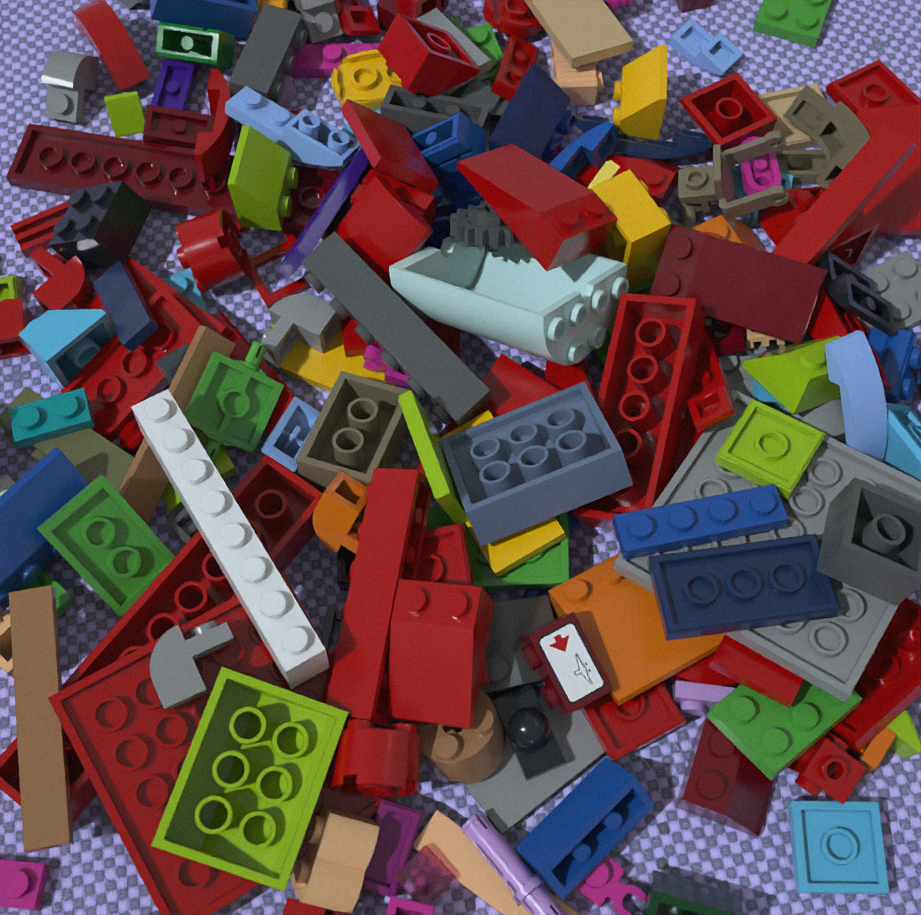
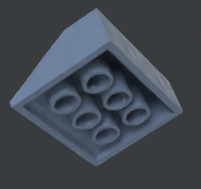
[440,381,633,546]

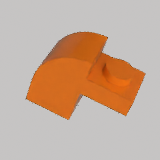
[313,470,367,555]

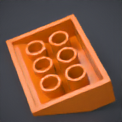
[548,552,725,705]

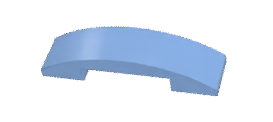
[825,330,888,462]

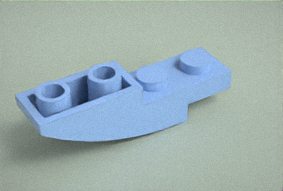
[225,86,361,167]

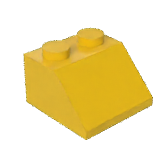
[612,45,668,140]

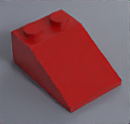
[388,579,495,730]

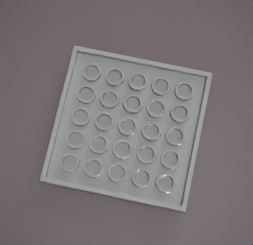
[613,389,921,703]

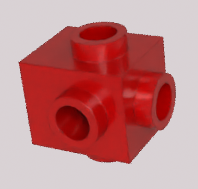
[787,732,867,804]

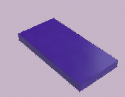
[277,147,370,280]

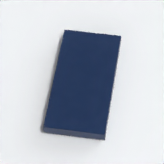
[647,534,841,641]

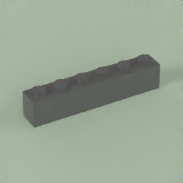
[301,231,492,428]

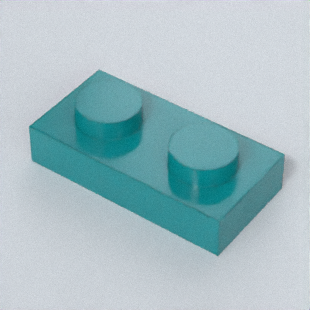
[8,387,95,448]

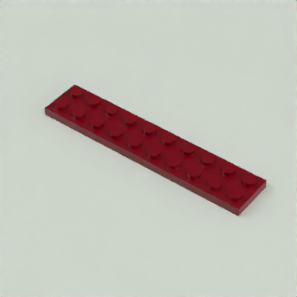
[6,123,354,236]

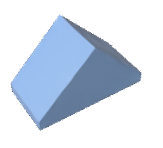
[261,396,320,472]

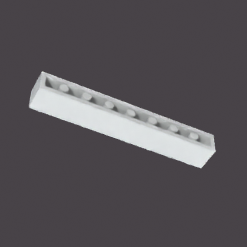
[131,389,329,689]

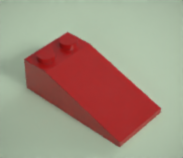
[456,143,618,271]

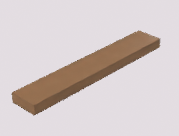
[118,325,235,525]
[9,585,74,853]

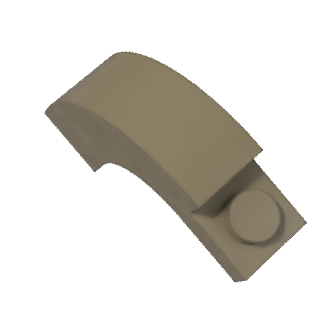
[783,85,871,189]

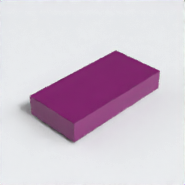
[362,797,423,897]

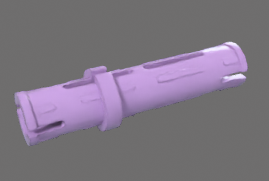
[461,811,567,915]

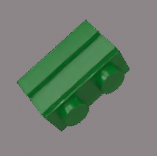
[156,22,235,69]

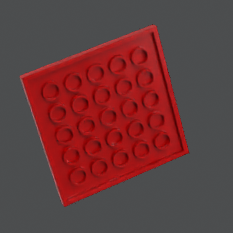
[48,571,405,915]

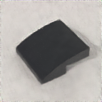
[816,250,897,337]

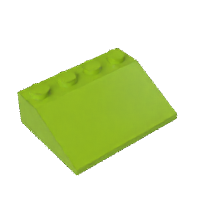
[151,667,348,892]

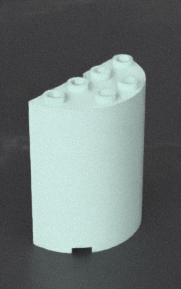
[389,236,629,365]

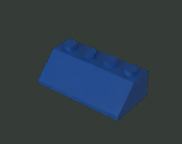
[0,447,89,614]

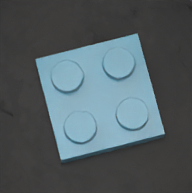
[788,800,890,895]

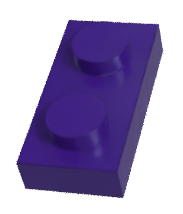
[150,60,198,111]

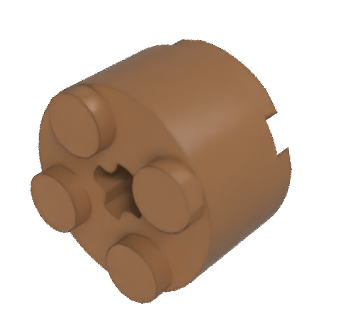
[411,689,506,785]

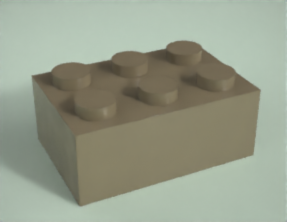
[296,371,413,493]

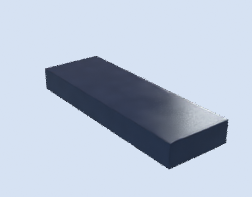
[93,260,159,352]

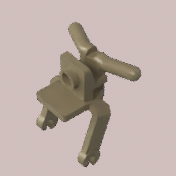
[678,130,788,228]

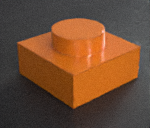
[850,727,897,776]

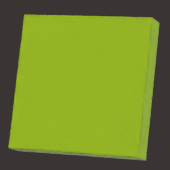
[714,399,826,500]

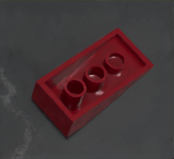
[649,224,828,344]

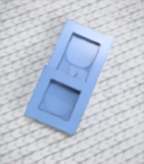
[667,18,744,76]

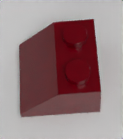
[675,717,775,838]

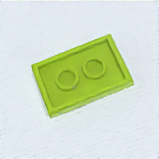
[398,390,469,524]

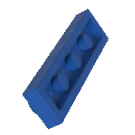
[612,484,789,559]

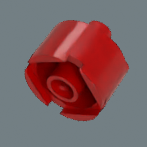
[175,209,251,293]
[330,719,422,797]

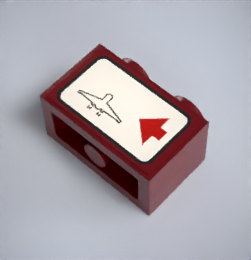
[521,612,614,714]

